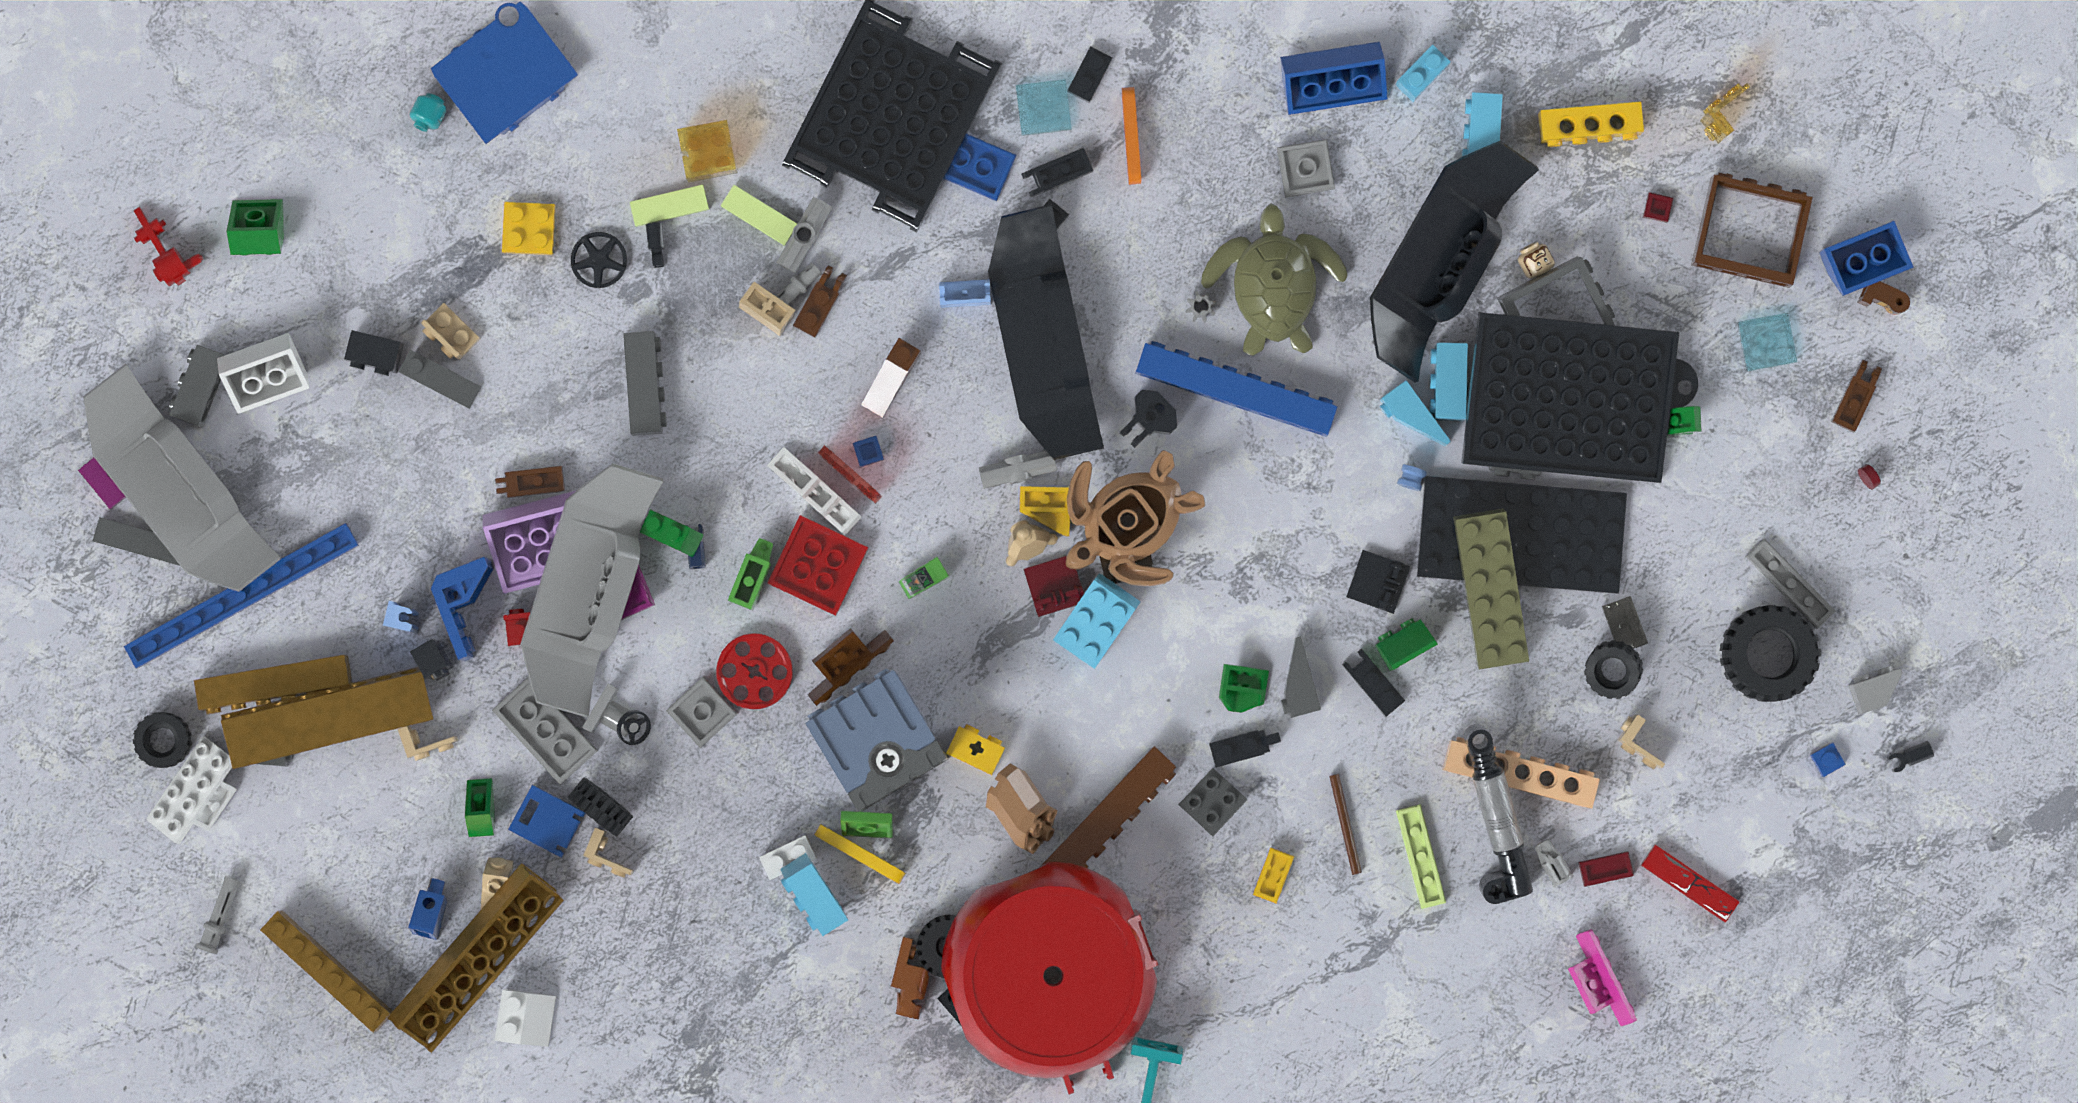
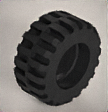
[1720,605,1821,702]

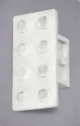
[147,736,237,844]

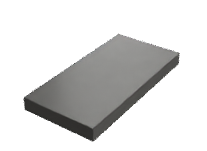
[492,676,598,785]

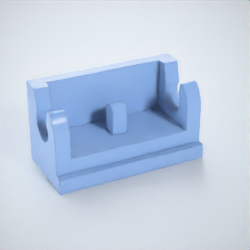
[939,279,991,308]
[383,601,419,633]

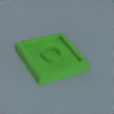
[841,811,893,838]

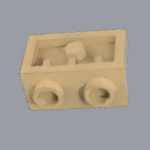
[421,303,480,360]

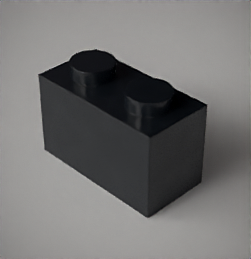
[344,330,404,376]
[410,639,453,681]

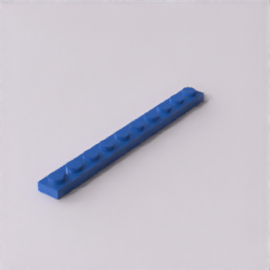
[124,523,359,669]

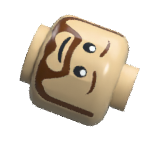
[1518,242,1555,279]

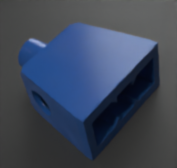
[408,878,447,940]

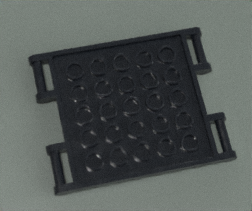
[782,0,1002,233]

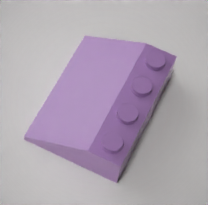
[483,490,577,594]

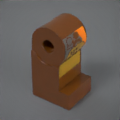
[1857,281,1910,315]

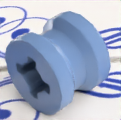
[1397,464,1427,491]

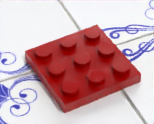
[767,515,869,616]

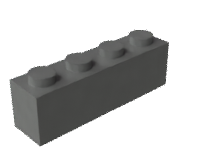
[623,331,667,436]

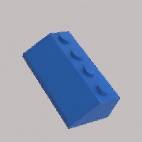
[1280,41,1388,115]

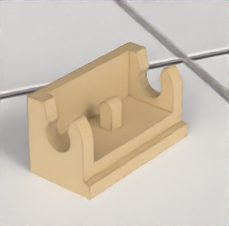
[739,282,795,336]

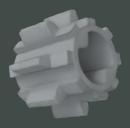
[1185,291,1216,323]

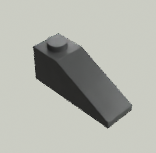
[399,350,481,409]
[1281,636,1321,718]

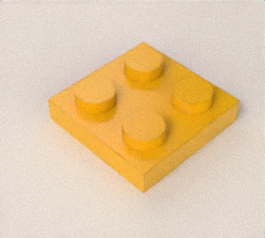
[502,202,556,255]

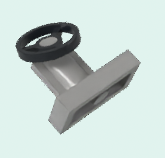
[582,684,651,745]

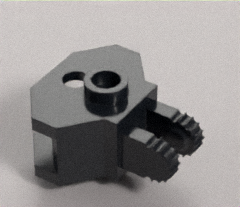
[1120,390,1177,448]

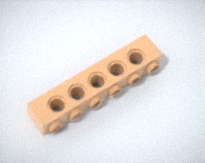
[1442,737,1600,809]

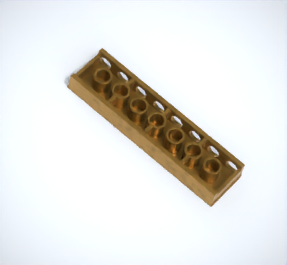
[221,667,433,769]
[387,863,564,1053]

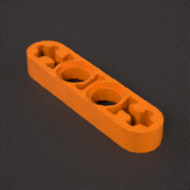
[1121,87,1141,185]

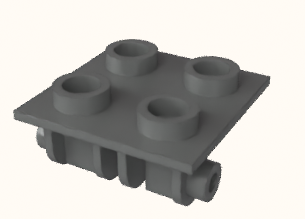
[1178,768,1248,836]

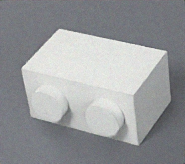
[759,835,817,880]

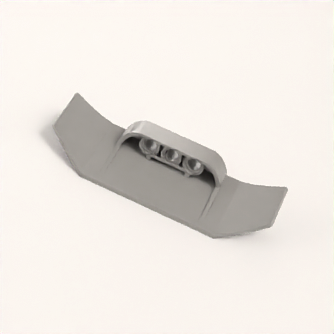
[83,364,281,592]
[520,463,663,717]

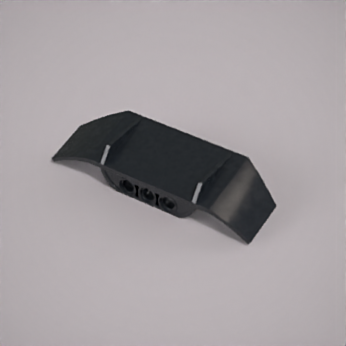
[1370,141,1539,383]
[988,204,1104,460]

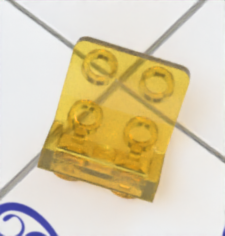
[1700,83,1750,144]

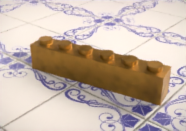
[194,655,352,715]
[260,910,393,1033]

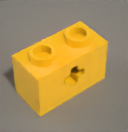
[946,724,1005,775]

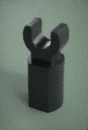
[646,223,665,268]
[1887,741,1934,772]

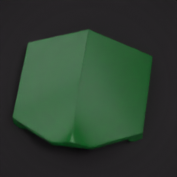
[1219,664,1269,713]

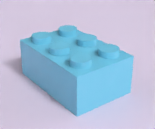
[1053,573,1141,669]

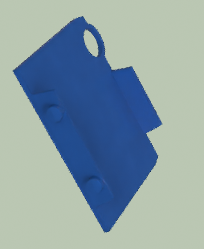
[431,1,578,144]

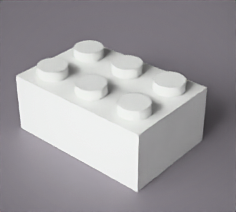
[217,333,309,414]

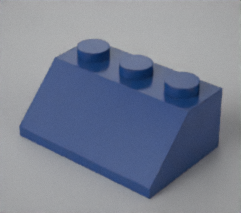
[1819,221,1914,296]

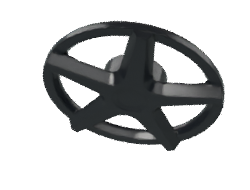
[570,232,627,288]

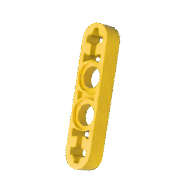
[814,824,906,884]

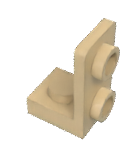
[398,726,458,761]
[583,827,634,878]

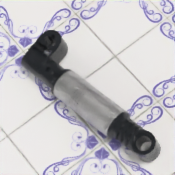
[1464,724,1533,904]

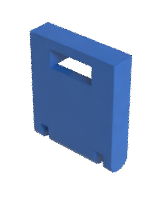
[508,784,586,858]

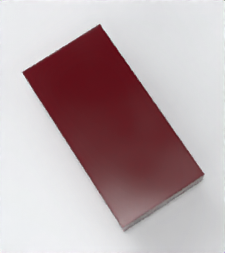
[1578,851,1634,887]

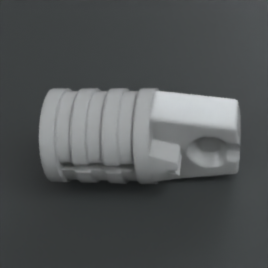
[1535,839,1574,887]

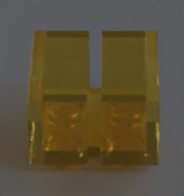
[677,120,738,182]

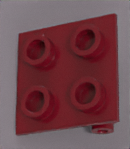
[1023,556,1084,617]

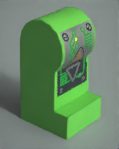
[899,557,949,599]

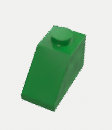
[465,778,495,837]

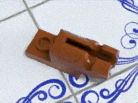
[891,936,930,1020]

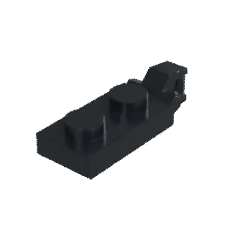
[1209,730,1281,768]

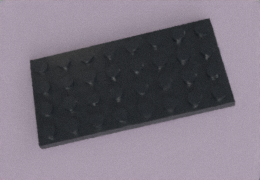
[1416,476,1627,594]

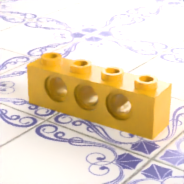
[1538,102,1644,147]

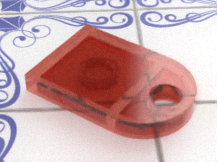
[818,445,882,504]

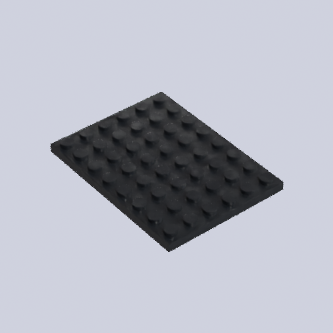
[1461,312,1680,483]

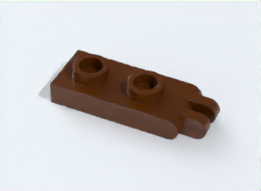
[495,466,565,498]

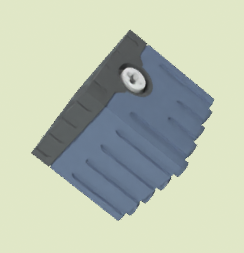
[805,668,949,812]

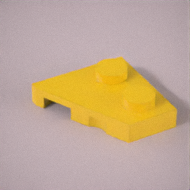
[1019,486,1070,537]

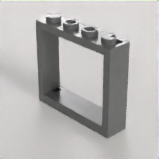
[1497,256,1615,325]

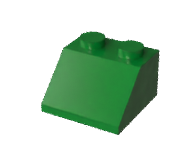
[226,199,284,256]
[1375,618,1438,671]

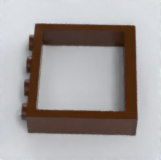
[1691,172,1813,288]

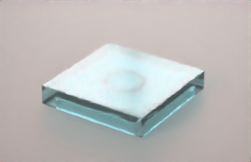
[1016,79,1072,136]
[1737,313,1798,372]

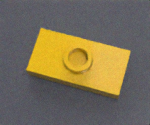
[1252,847,1294,904]

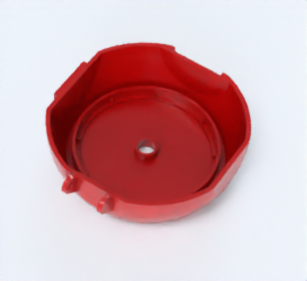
[941,862,1158,1095]

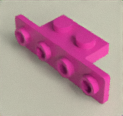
[1568,929,1637,1026]

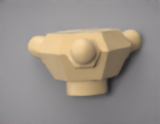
[1006,520,1058,566]

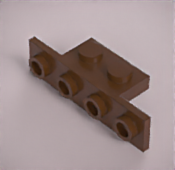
[807,628,894,706]

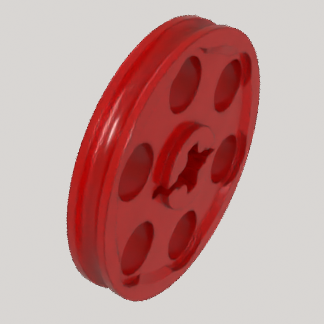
[716,633,793,710]

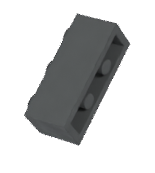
[169,345,225,428]

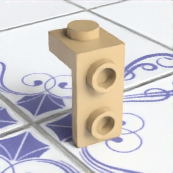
[1618,714,1665,770]
[481,857,514,909]

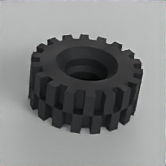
[568,777,633,837]
[917,915,956,979]

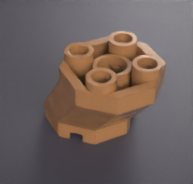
[986,763,1057,854]

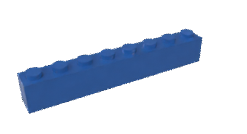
[1135,341,1338,437]

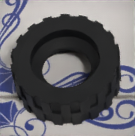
[1584,640,1643,699]
[133,712,192,768]

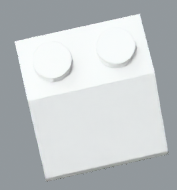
[495,989,556,1047]

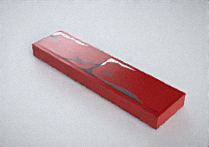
[1640,844,1739,923]

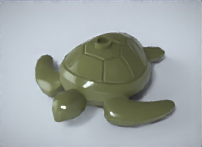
[1201,203,1347,356]

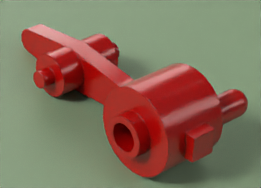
[133,207,203,287]

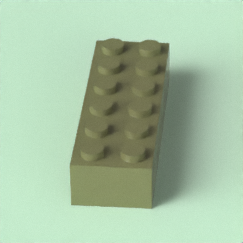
[1453,508,1529,670]

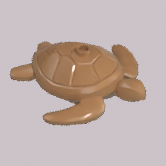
[1066,450,1205,586]

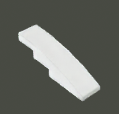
[767,447,861,535]

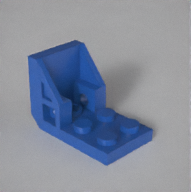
[431,557,494,661]

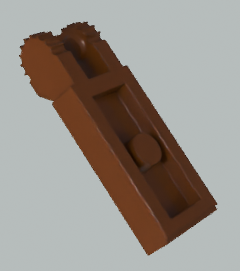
[793,265,847,338]
[1831,359,1882,433]

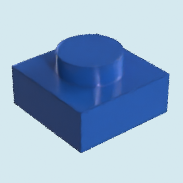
[853,435,884,468]
[1810,743,1846,777]

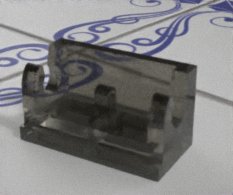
[1601,596,1648,649]

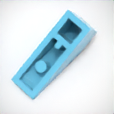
[1380,380,1451,446]

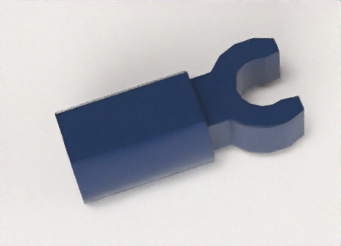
[686,524,706,570]

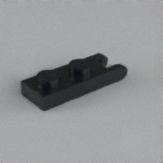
[1021,148,1094,197]
[1342,649,1405,717]

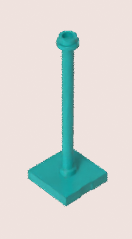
[1131,1037,1183,1103]

